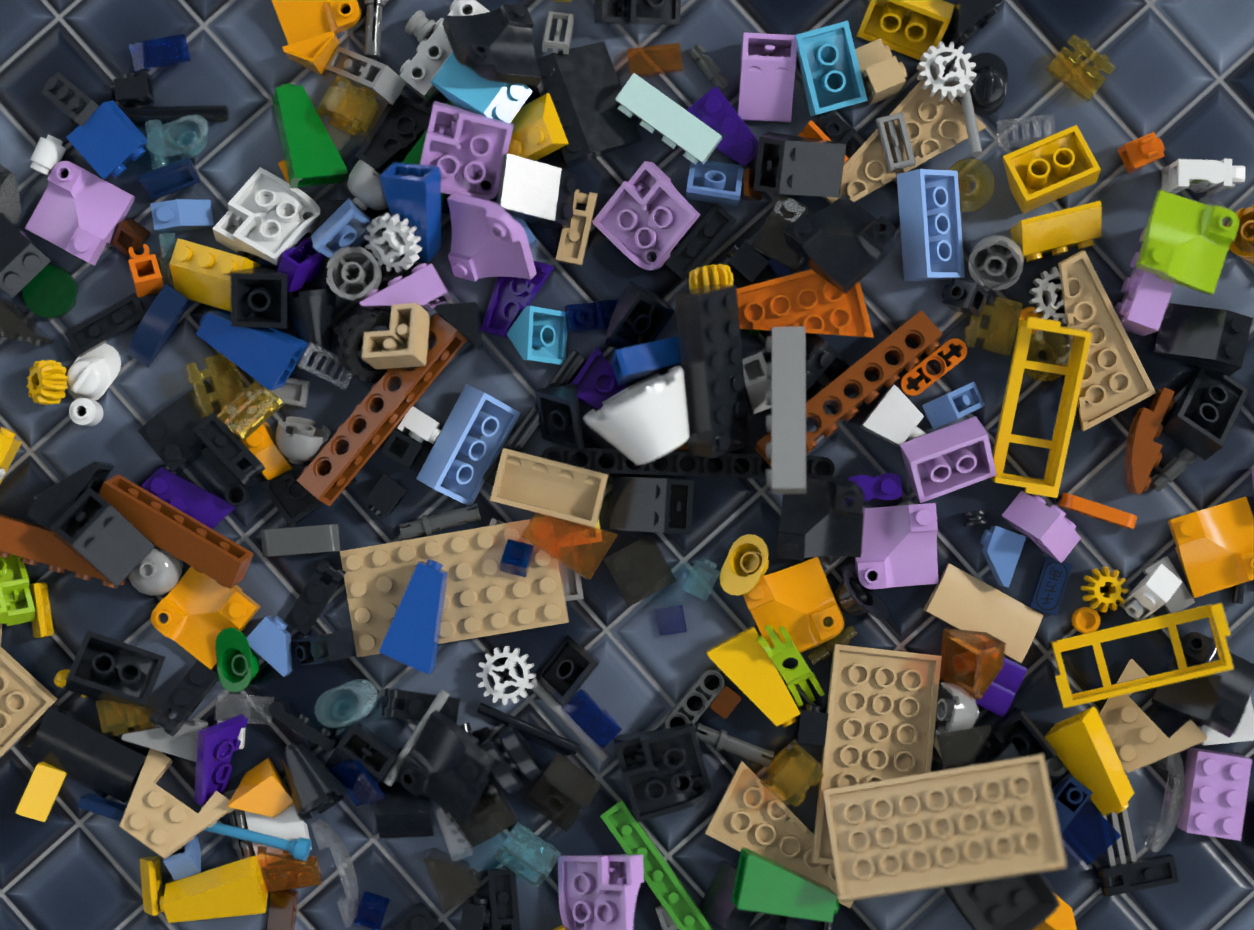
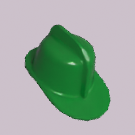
[215,627,259,693]

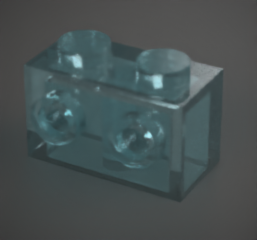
[493,822,562,888]

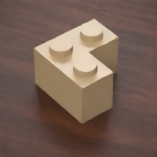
[855,38,907,106]
[362,303,430,369]

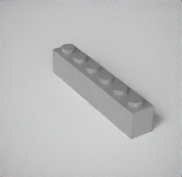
[766,327,806,494]

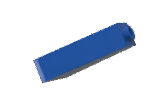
[379,163,441,263]
[196,309,308,391]
[611,336,681,386]
[379,559,448,675]

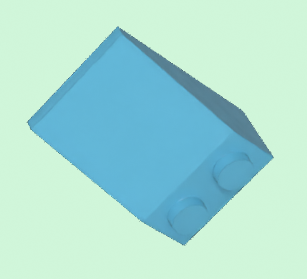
[795,21,868,116]
[430,52,533,123]

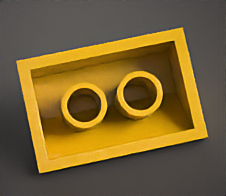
[857,0,955,61]
[507,93,569,161]
[1002,125,1101,214]
[1010,201,1102,262]
[169,238,261,312]

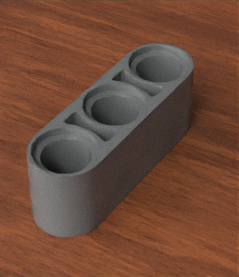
[261,524,340,557]
[665,668,724,729]

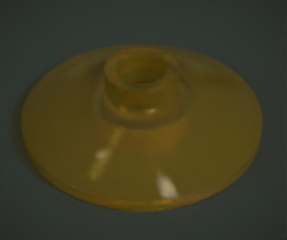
[949,158,994,212]
[1024,329,1070,382]

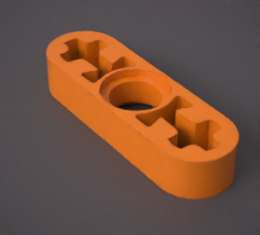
[899,339,967,397]
[1059,493,1138,530]

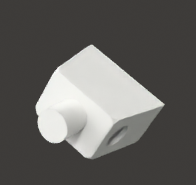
[860,385,926,447]

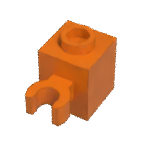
[1118,132,1165,174]
[128,244,163,298]

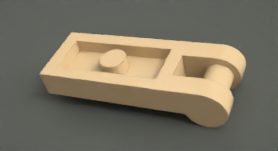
[556,189,598,266]

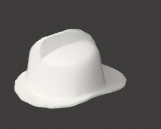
[66,343,121,401]

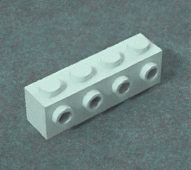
[615,73,722,165]

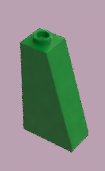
[272,83,348,188]
[731,847,839,923]

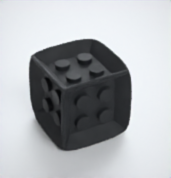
[943,872,1060,930]

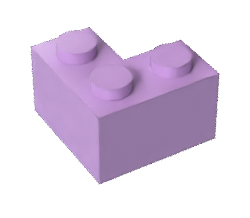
[1002,490,1081,563]

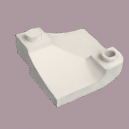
[212,167,320,266]

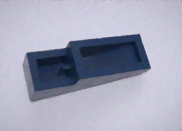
[125,284,192,367]

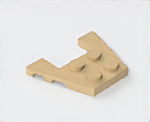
[1099,659,1209,773]
[120,748,235,859]

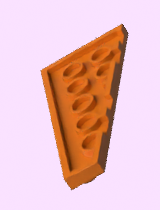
[737,269,874,338]

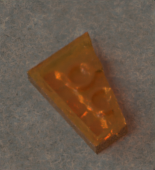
[521,513,618,580]

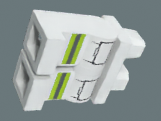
[1162,159,1245,195]

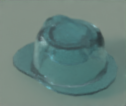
[146,115,209,159]
[315,679,377,729]

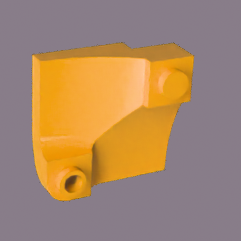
[271,0,361,45]
[1167,496,1254,598]
[743,557,844,653]
[151,566,261,670]

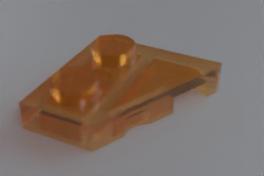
[257,846,322,893]

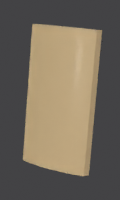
[490,448,609,527]
[923,563,1043,663]

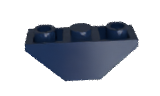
[1051,775,1093,835]

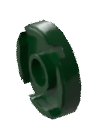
[23,265,78,319]

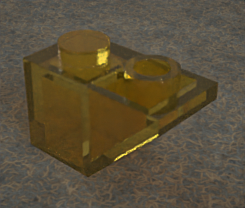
[96,700,155,736]

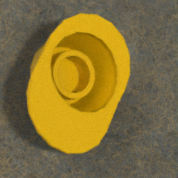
[719,534,769,596]

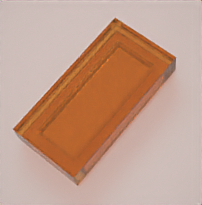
[627,43,683,77]

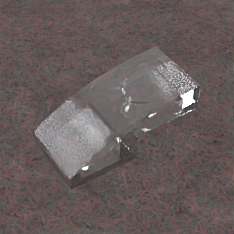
[214,693,274,724]

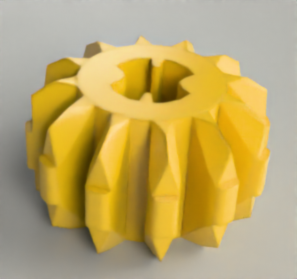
[688,264,734,290]
[26,360,69,405]
[1080,566,1128,613]

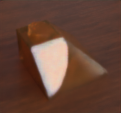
[940,628,1006,700]

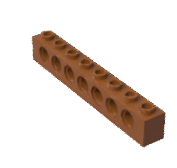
[755,310,942,469]
[297,313,467,506]

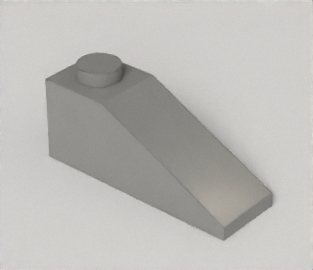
[325,46,407,105]
[121,719,209,762]

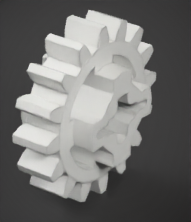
[917,42,976,101]
[364,213,422,273]
[1029,267,1066,325]
[476,646,536,705]

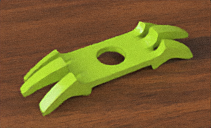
[757,625,825,707]

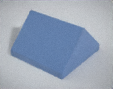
[685,160,744,207]
[311,198,372,258]

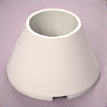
[583,366,690,465]

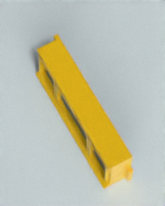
[990,316,1092,498]
[1050,603,1234,708]

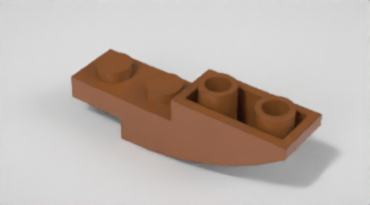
[1125,387,1174,495]

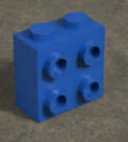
[66,100,149,179]

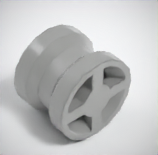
[405,10,437,43]

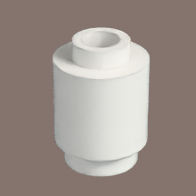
[30,135,66,176]
[69,398,103,426]

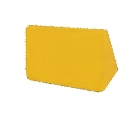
[29,582,54,638]
[15,761,67,822]
[140,856,163,916]

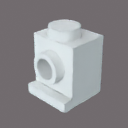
[397,406,442,445]

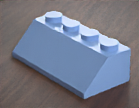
[897,169,965,281]
[416,384,521,506]

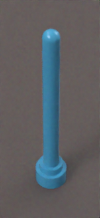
[204,822,311,861]

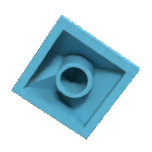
[507,306,568,365]

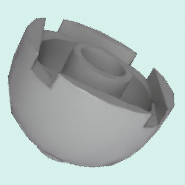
[347,159,389,211]
[968,235,1024,291]
[326,246,382,302]
[275,416,331,465]
[128,546,183,596]
[934,682,979,738]

